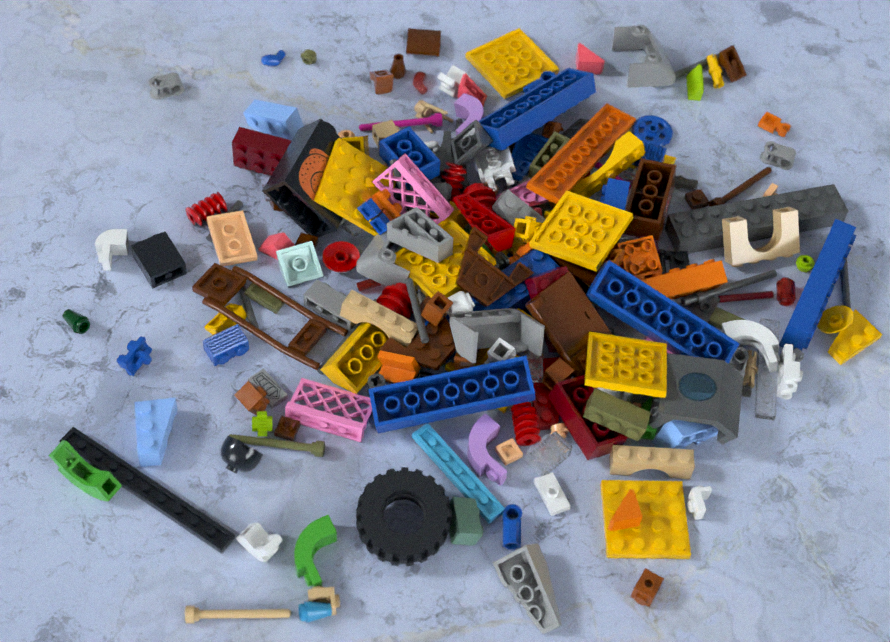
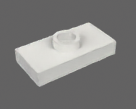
[534,472,571,516]

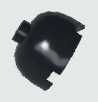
[221,436,263,474]

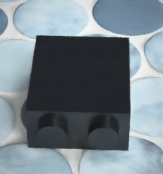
[131,231,187,289]

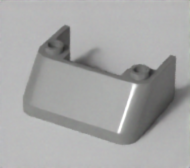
[612,25,676,88]
[356,231,410,286]
[449,308,545,363]

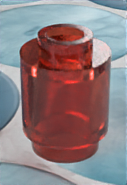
[776,278,796,306]

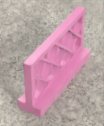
[372,153,454,224]
[285,378,373,442]

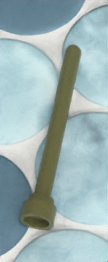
[229,434,325,457]

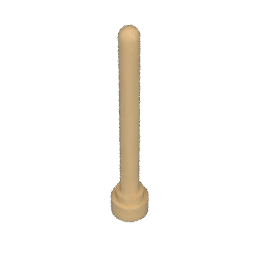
[185,605,292,623]

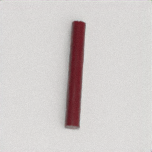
[718,291,774,303]

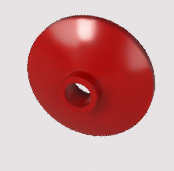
[322,241,360,272]

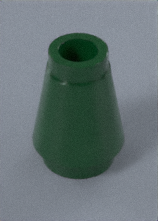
[62,309,90,334]

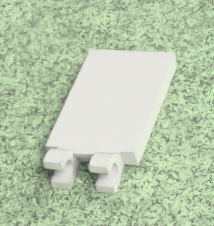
[475,146,516,191]

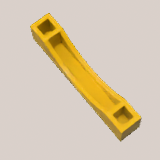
[549,131,645,209]

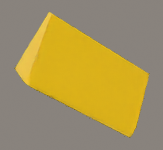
[204,303,247,335]

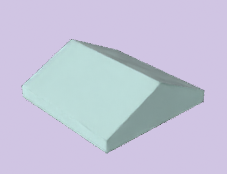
[276,241,324,287]

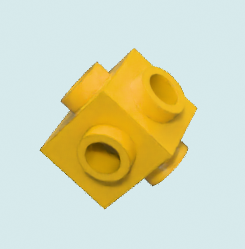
[514,216,543,243]

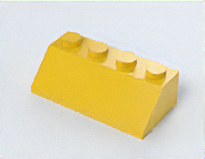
[320,322,389,394]

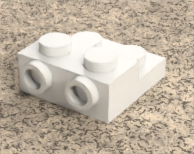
[774,343,803,400]

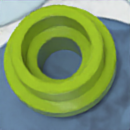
[796,255,815,272]

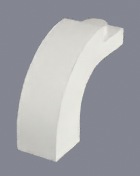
[722,320,780,373]

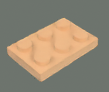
[206,210,258,266]

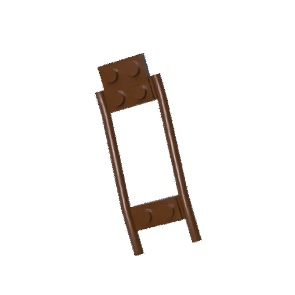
[192,263,348,370]

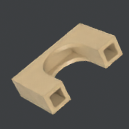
[722,207,800,267]

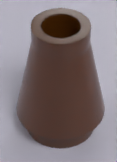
[390,54,406,79]

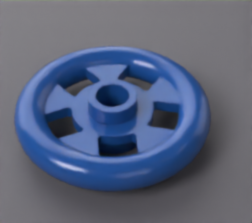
[632,115,673,147]

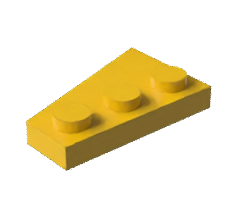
[828,309,882,365]

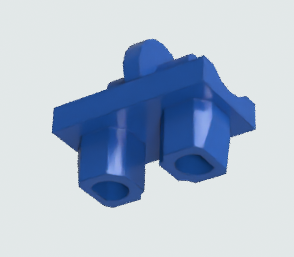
[116,336,152,376]

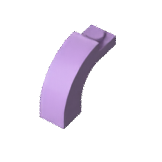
[454,93,485,136]
[467,413,507,486]

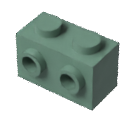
[449,497,483,546]

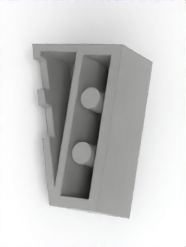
[492,190,546,244]
[387,207,453,263]

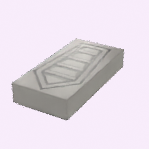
[248,368,288,409]

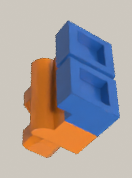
[357,189,403,235]

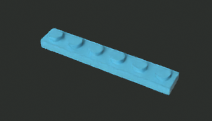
[412,423,505,524]

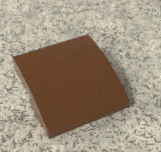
[406,28,441,56]

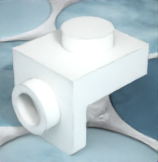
[687,486,712,520]

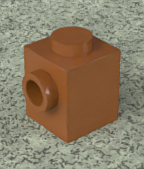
[421,291,454,327]
[540,358,574,391]
[234,381,271,415]
[631,568,664,607]

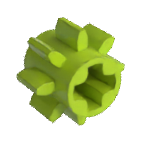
[252,411,273,437]

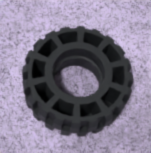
[356,467,452,566]

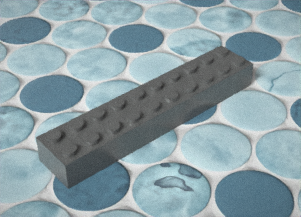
[664,184,848,254]

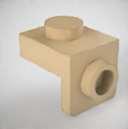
[308,586,340,615]

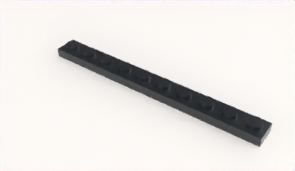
[59,427,235,554]

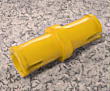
[706,54,724,88]

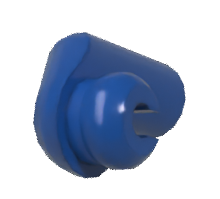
[261,50,286,66]

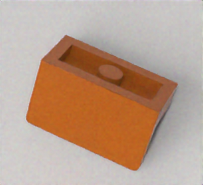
[377,350,421,384]

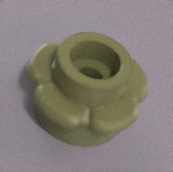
[300,49,317,65]

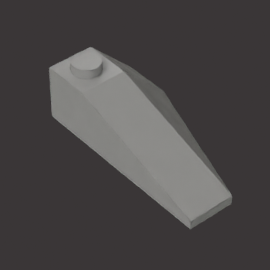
[493,543,562,634]

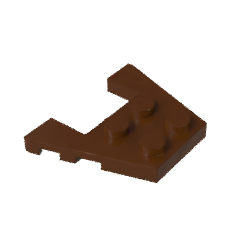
[455,227,534,307]
[379,296,456,371]

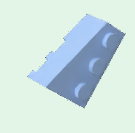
[243,99,304,140]
[135,397,178,467]
[652,420,718,449]

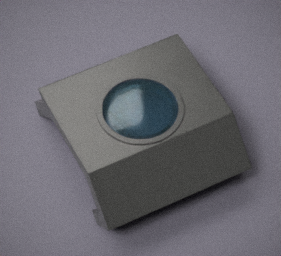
[648,353,744,444]

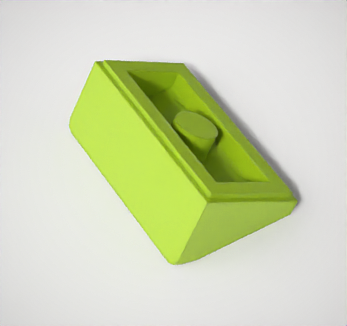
[686,65,704,101]

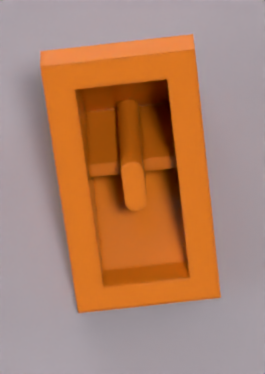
[608,489,643,531]

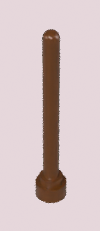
[709,167,772,207]

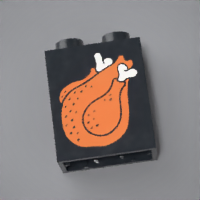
[262,119,343,238]

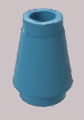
[298,601,332,623]

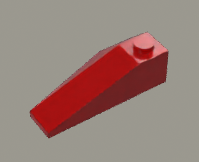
[453,193,516,252]

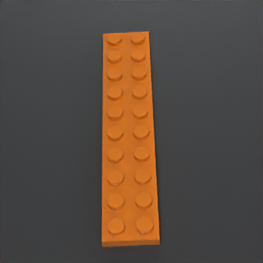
[526,103,636,204]

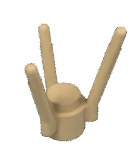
[414,100,453,133]

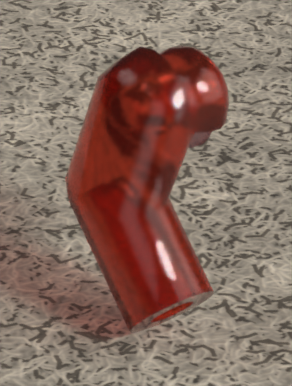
[413,71,428,95]
[357,279,382,292]

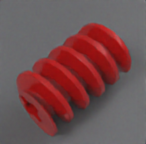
[441,162,467,202]
[185,192,228,227]
[511,402,541,446]

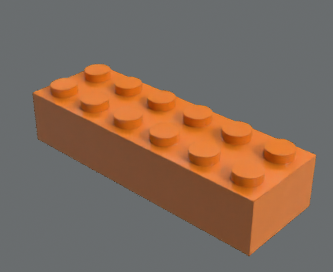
[638,259,728,300]

